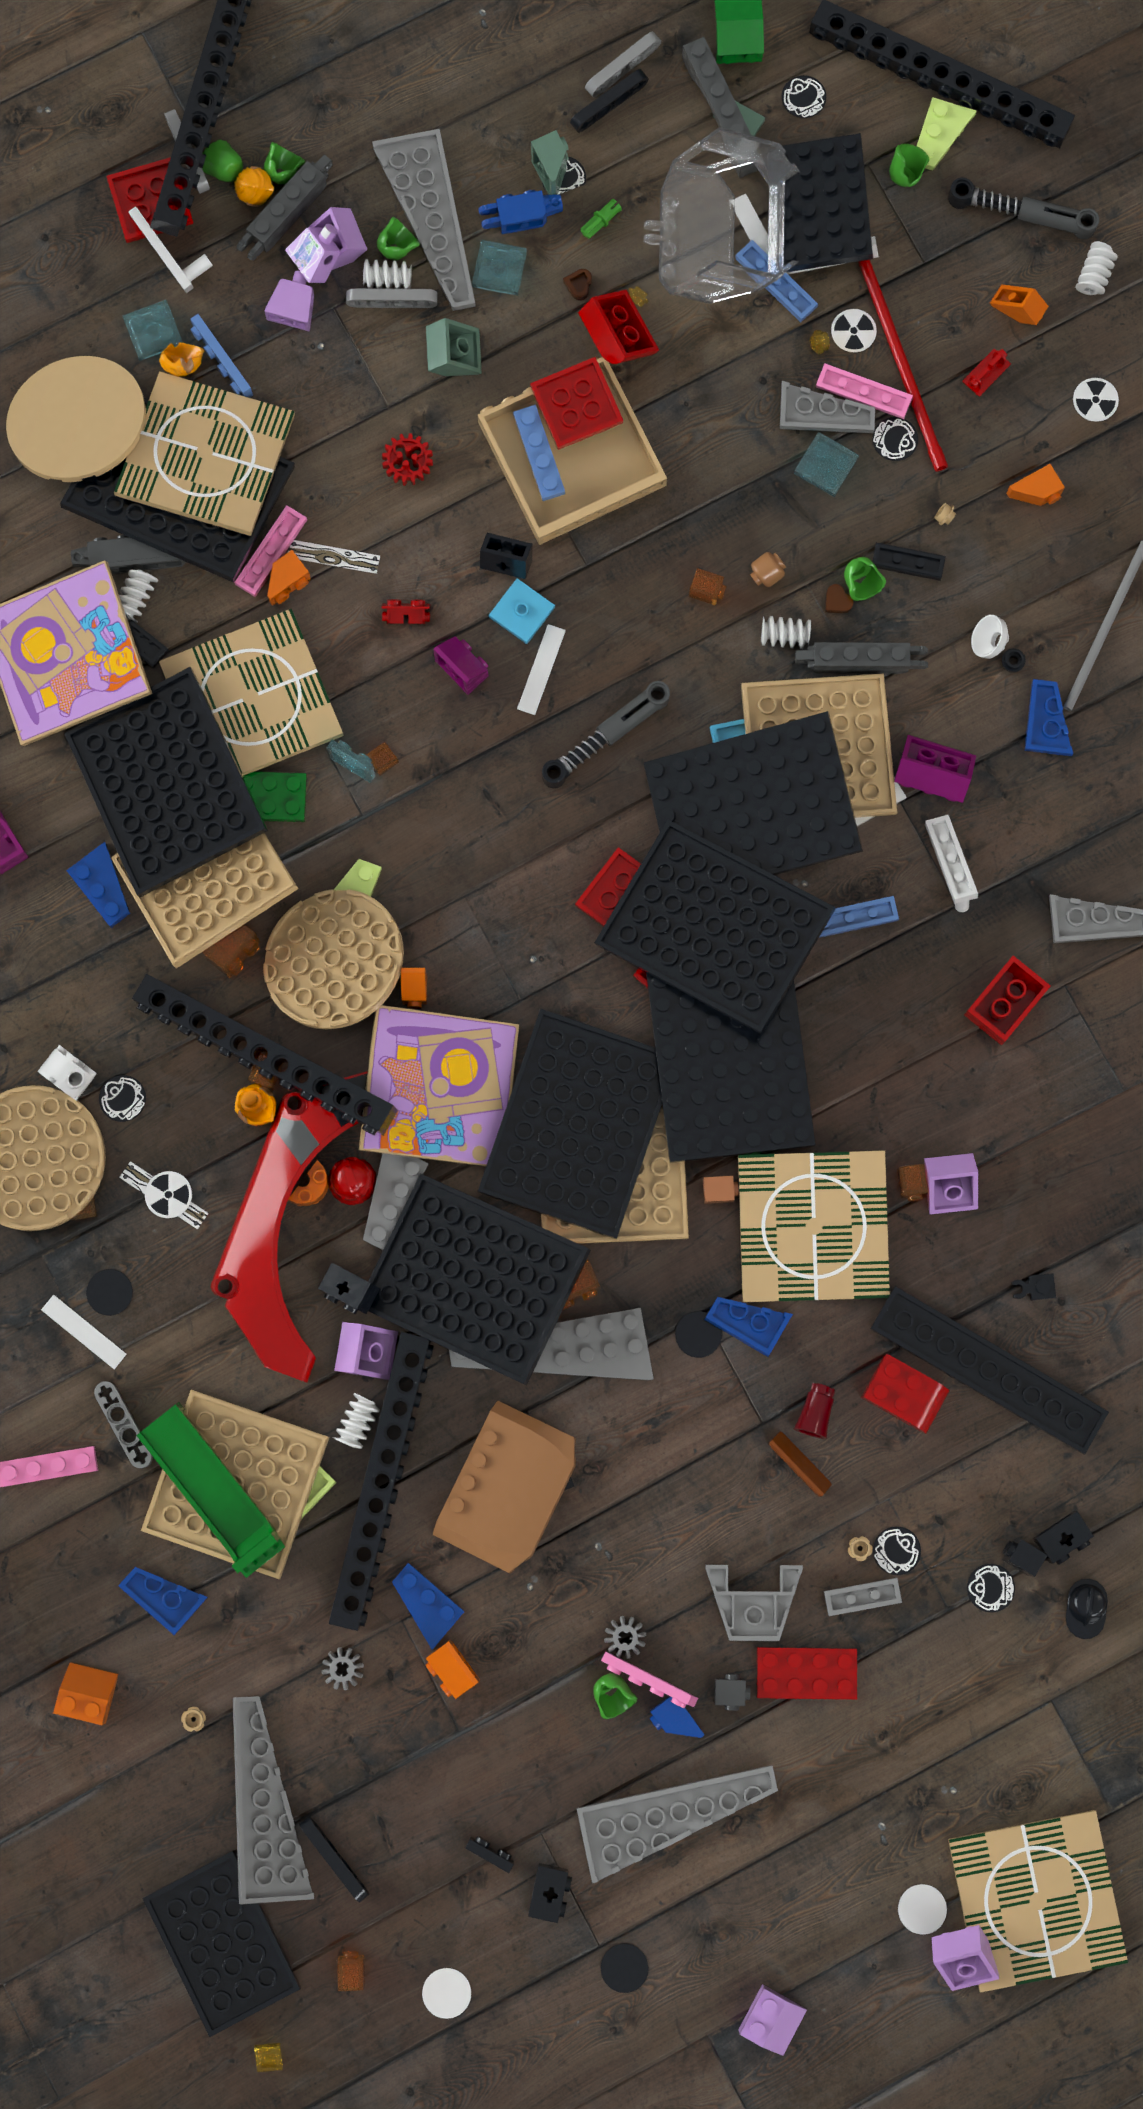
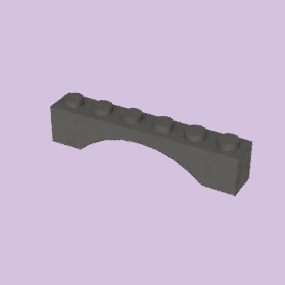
[682,37,762,178]

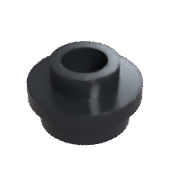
[1001,648,1026,672]

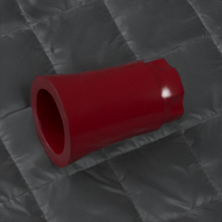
[794,1383,835,1439]

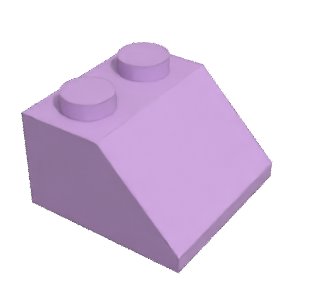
[309,207,367,270]
[924,1153,978,1214]
[334,1322,398,1380]
[932,1925,999,1991]
[738,1984,807,2055]

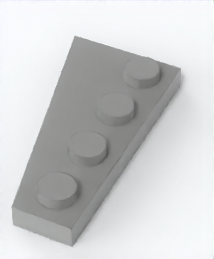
[780,381,875,433]
[1049,894,1143,943]
[363,1153,429,1250]

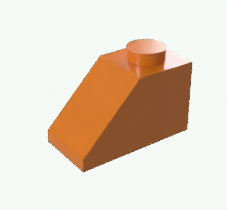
[990,284,1049,325]
[1006,464,1065,506]
[401,968,427,1008]

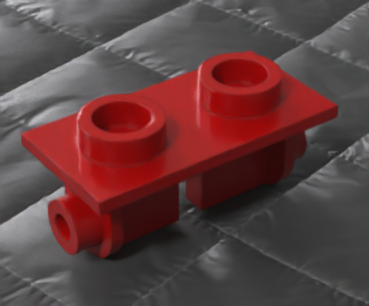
[962,349,1011,397]
[382,599,430,624]

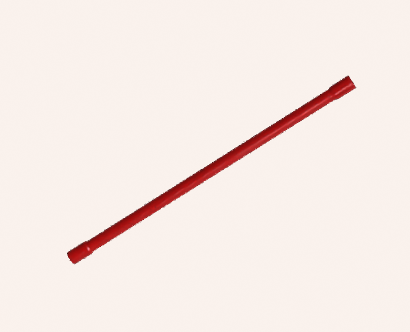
[858,260,948,472]

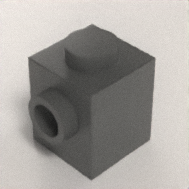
[714,1674,750,1711]

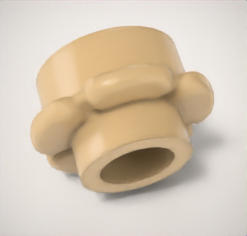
[934,503,956,525]
[848,1536,872,1561]
[181,1707,206,1732]

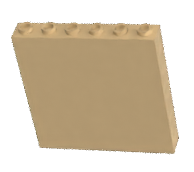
[478,357,667,545]

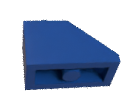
[649,1696,705,1738]

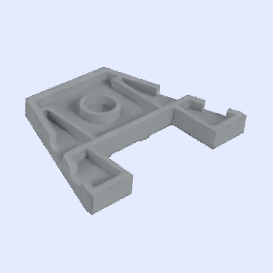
[705,1565,803,1641]

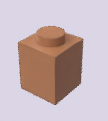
[703,1176,739,1204]

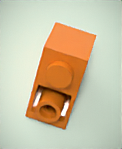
[267,550,311,606]

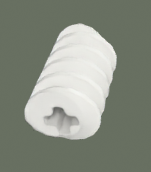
[1075,241,1118,295]
[363,259,412,289]
[119,570,158,623]
[761,616,811,649]
[333,1393,380,1449]

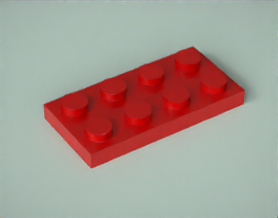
[757,1647,857,1700]

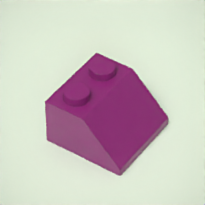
[433,636,489,695]

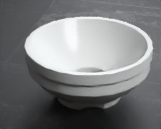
[971,615,1009,659]

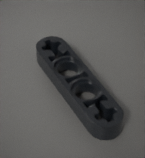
[570,69,649,133]
[299,1816,370,1903]

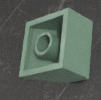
[531,130,569,195]
[426,318,482,376]

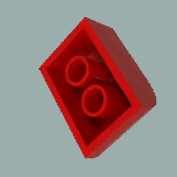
[578,290,659,364]
[964,956,1051,1046]
[861,1354,950,1434]

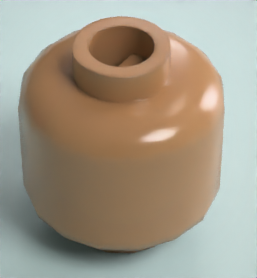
[750,552,786,587]

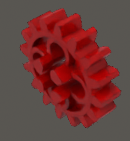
[382,433,433,486]

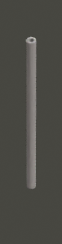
[1063,541,1143,711]

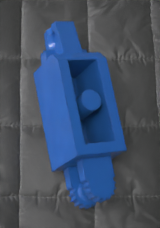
[479,190,563,235]

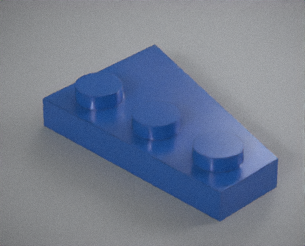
[1024,679,1073,756]
[66,842,130,928]
[704,1297,793,1357]
[392,1563,465,1650]
[118,1567,208,1636]

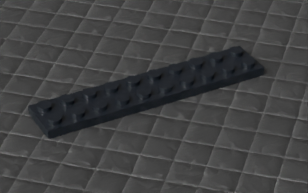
[870,1286,1109,1455]

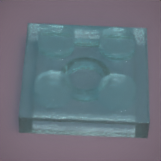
[472,240,527,296]
[123,300,183,361]
[794,432,859,497]
[327,740,376,783]

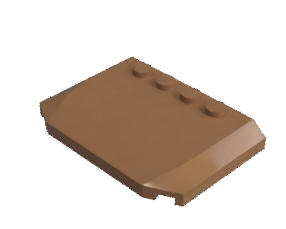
[433,1401,576,1573]

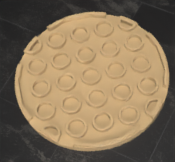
[6,356,146,482]
[263,889,404,1029]
[0,1085,106,1231]

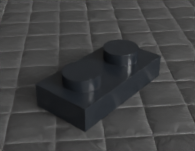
[465,1836,514,1873]

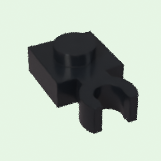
[1011,1273,1056,1301]

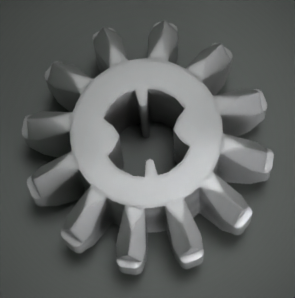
[604,1616,646,1659]
[322,1647,364,1690]

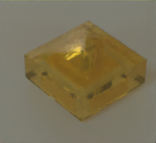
[254,2043,283,2072]

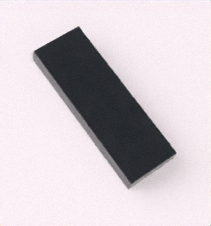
[872,542,946,581]

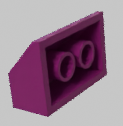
[894,735,976,803]

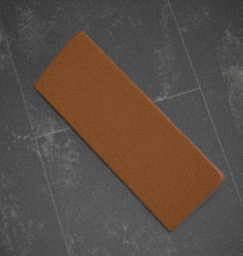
[768,1432,832,1497]

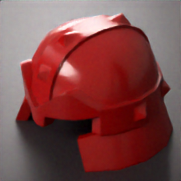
[329,1157,377,1205]

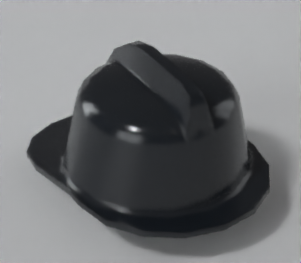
[1066,1579,1108,1639]

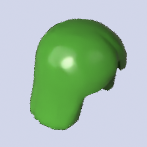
[202,140,243,182]
[263,142,305,185]
[889,144,929,187]
[377,217,420,261]
[844,557,886,601]
[593,1673,638,1719]

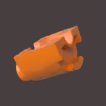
[288,1160,329,1206]

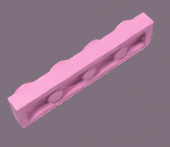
[816,364,913,419]
[235,505,307,597]
[0,1446,98,1487]
[601,1652,698,1708]

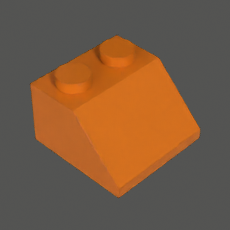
[425,1639,480,1699]
[53,1662,119,1725]

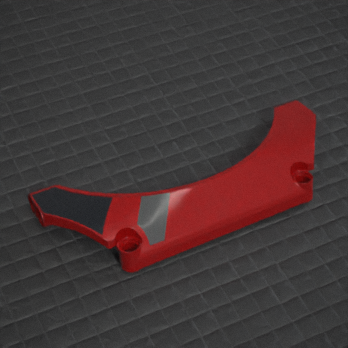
[211,1071,368,1383]

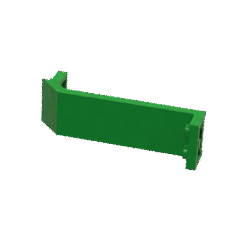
[714,0,764,64]
[136,1402,285,1578]

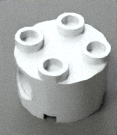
[38,1045,97,1101]

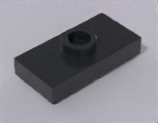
[129,620,169,668]

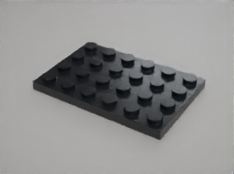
[768,133,873,273]
[142,1850,301,2037]

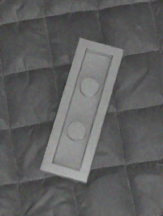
[823,1578,902,1616]

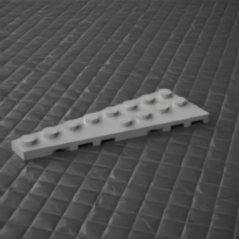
[372,129,476,311]
[449,1308,654,1380]
[233,1696,314,1904]
[577,1765,778,1883]

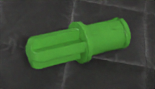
[581,199,622,239]

